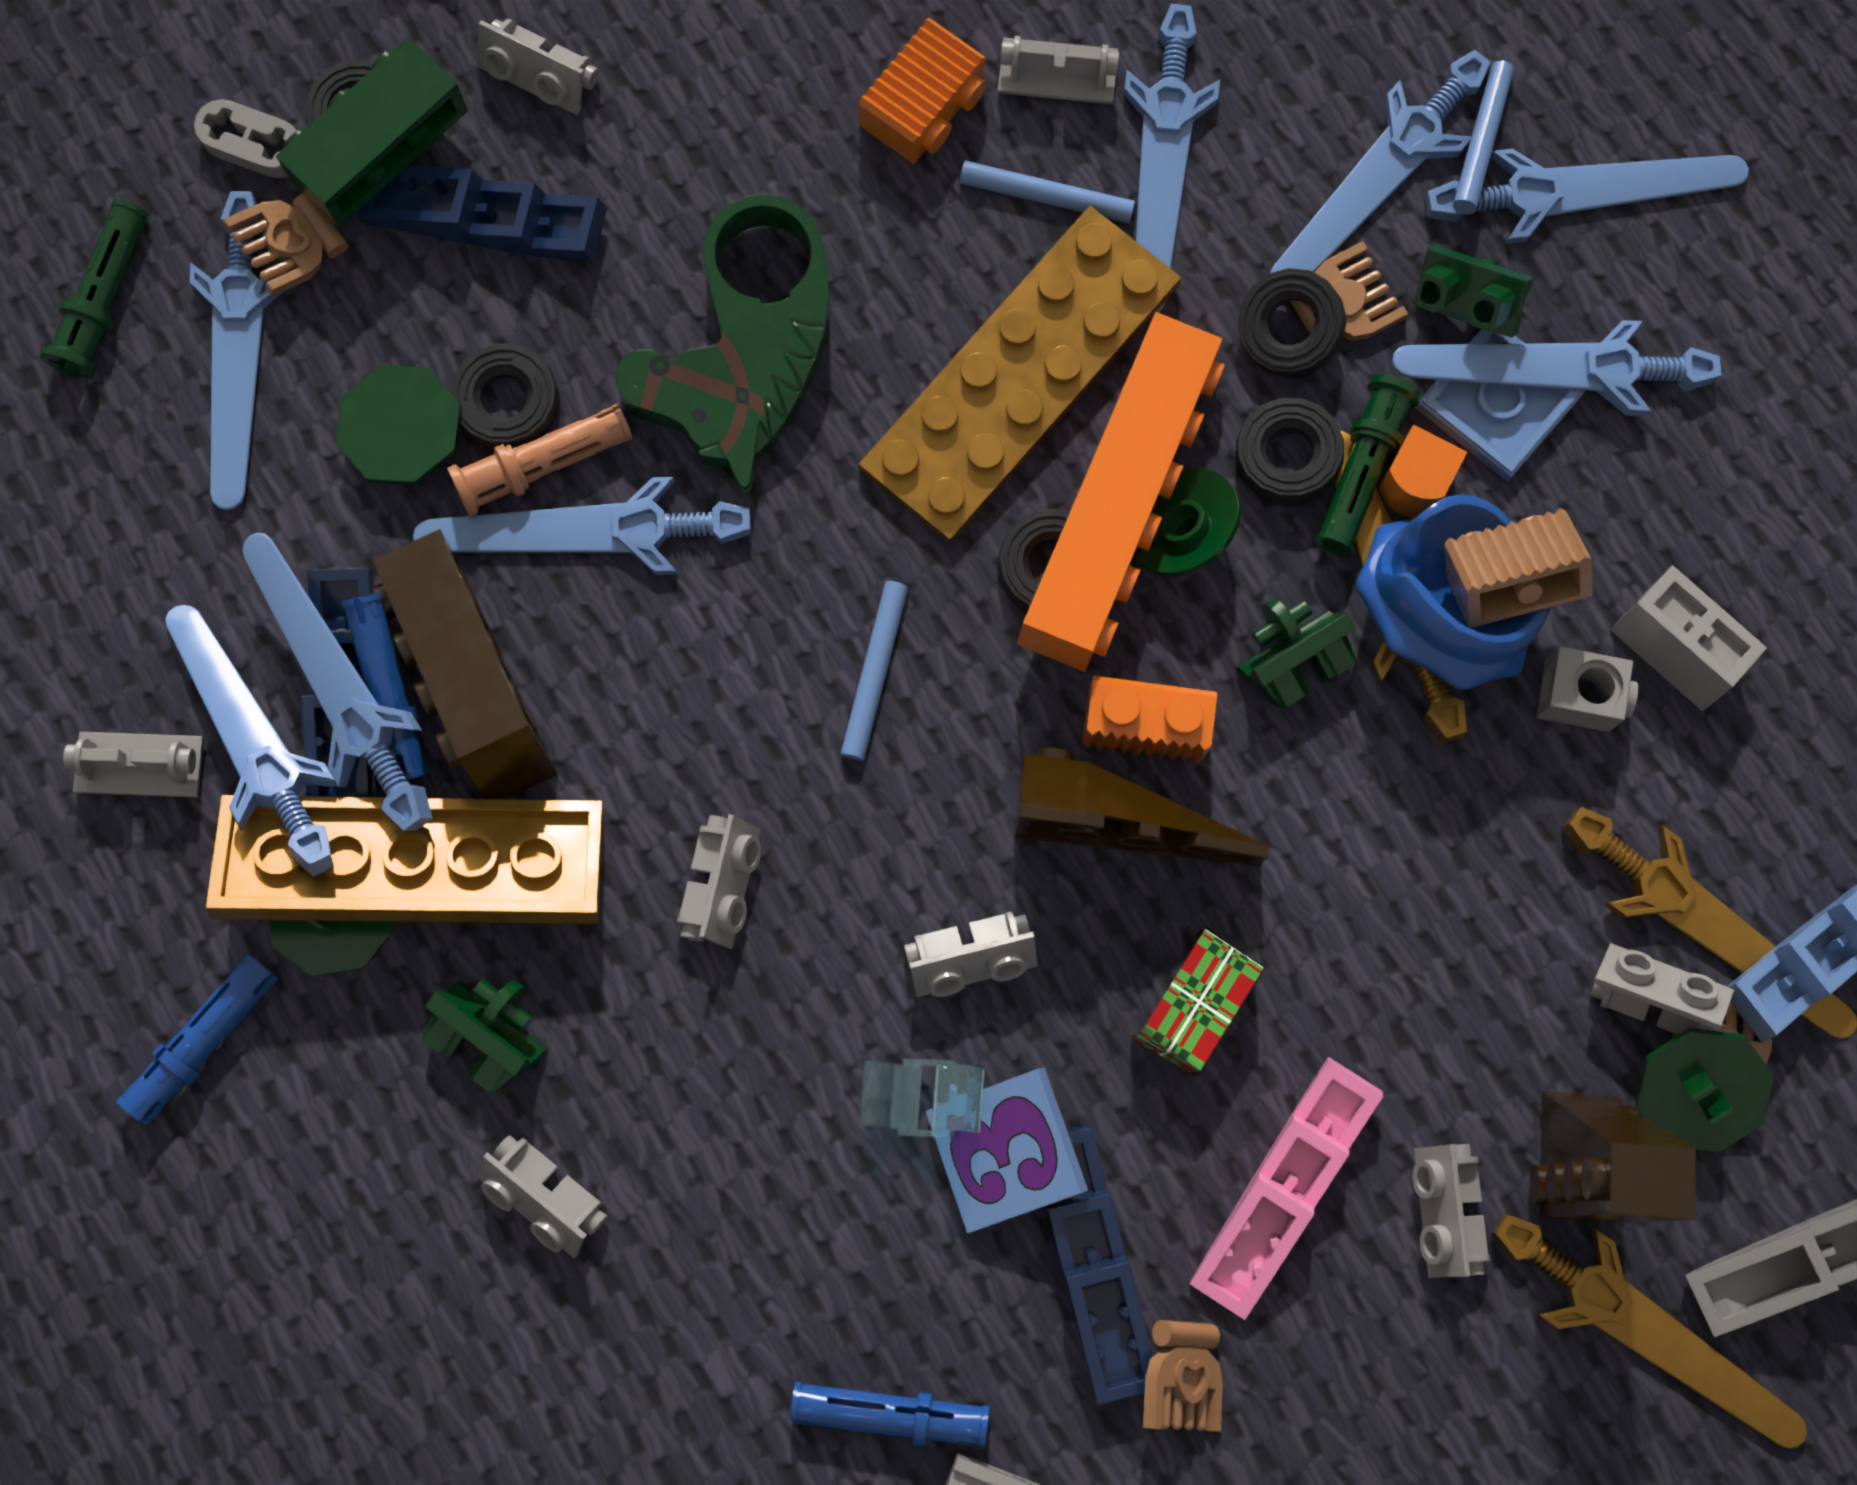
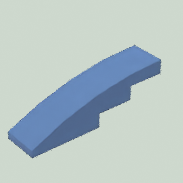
[1727,884,1857,1042]

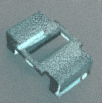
[860,1058,985,1139]

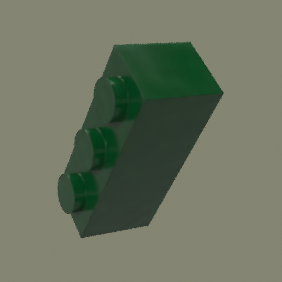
[275,38,468,228]

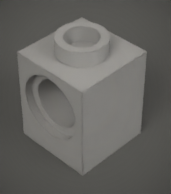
[1536,646,1638,732]

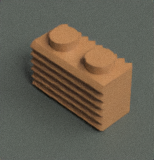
[1444,508,1593,628]

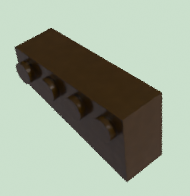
[372,529,558,799]
[1530,1091,1696,1223]

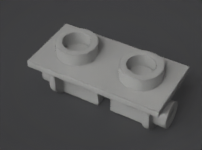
[477,19,599,115]
[998,36,1119,104]
[63,732,204,798]
[677,814,761,949]
[904,911,1037,997]
[1590,943,1734,1035]
[477,1135,607,1259]
[1412,1144,1490,1278]

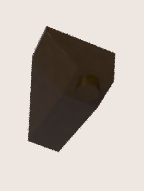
[1014,748,1269,867]

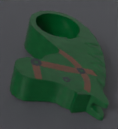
[616,194,829,495]

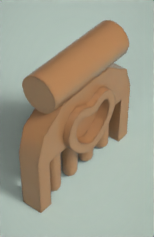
[223,193,349,297]
[1290,241,1408,341]
[1143,1320,1223,1432]

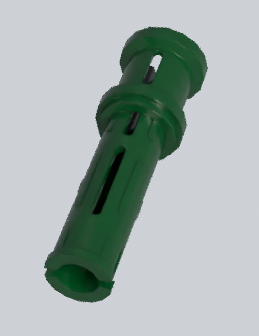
[40,199,150,379]
[1315,374,1421,556]

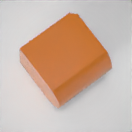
[1378,425,1467,518]

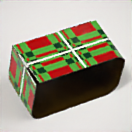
[1131,925,1265,1074]

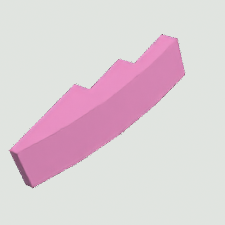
[1190,1057,1383,1320]

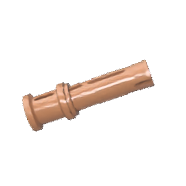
[447,404,633,517]

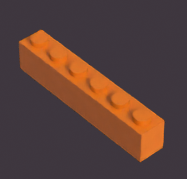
[1017,312,1225,672]

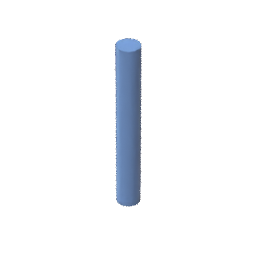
[1453,61,1514,215]
[959,160,1135,224]
[840,581,908,761]

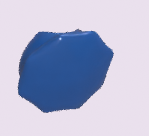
[1356,495,1551,690]

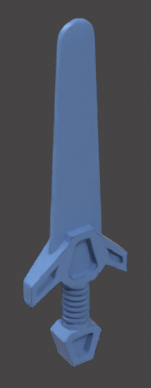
[1123,4,1220,313]
[1270,50,1491,273]
[1424,149,1749,244]
[189,191,290,510]
[1392,320,1722,416]
[413,477,751,575]
[242,533,433,831]
[165,605,336,877]

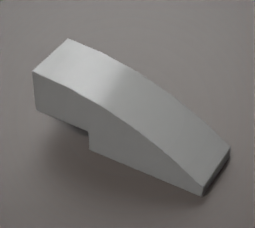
[1685,1199,1857,1337]

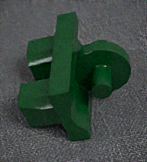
[1414,245,1534,338]
[1236,598,1357,708]
[422,979,548,1094]

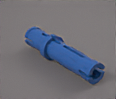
[341,592,429,779]
[116,953,279,1127]
[790,1381,990,1450]

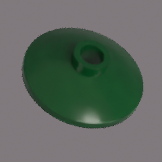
[1133,469,1241,576]

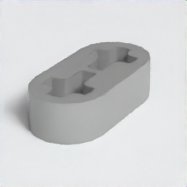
[194,99,297,178]

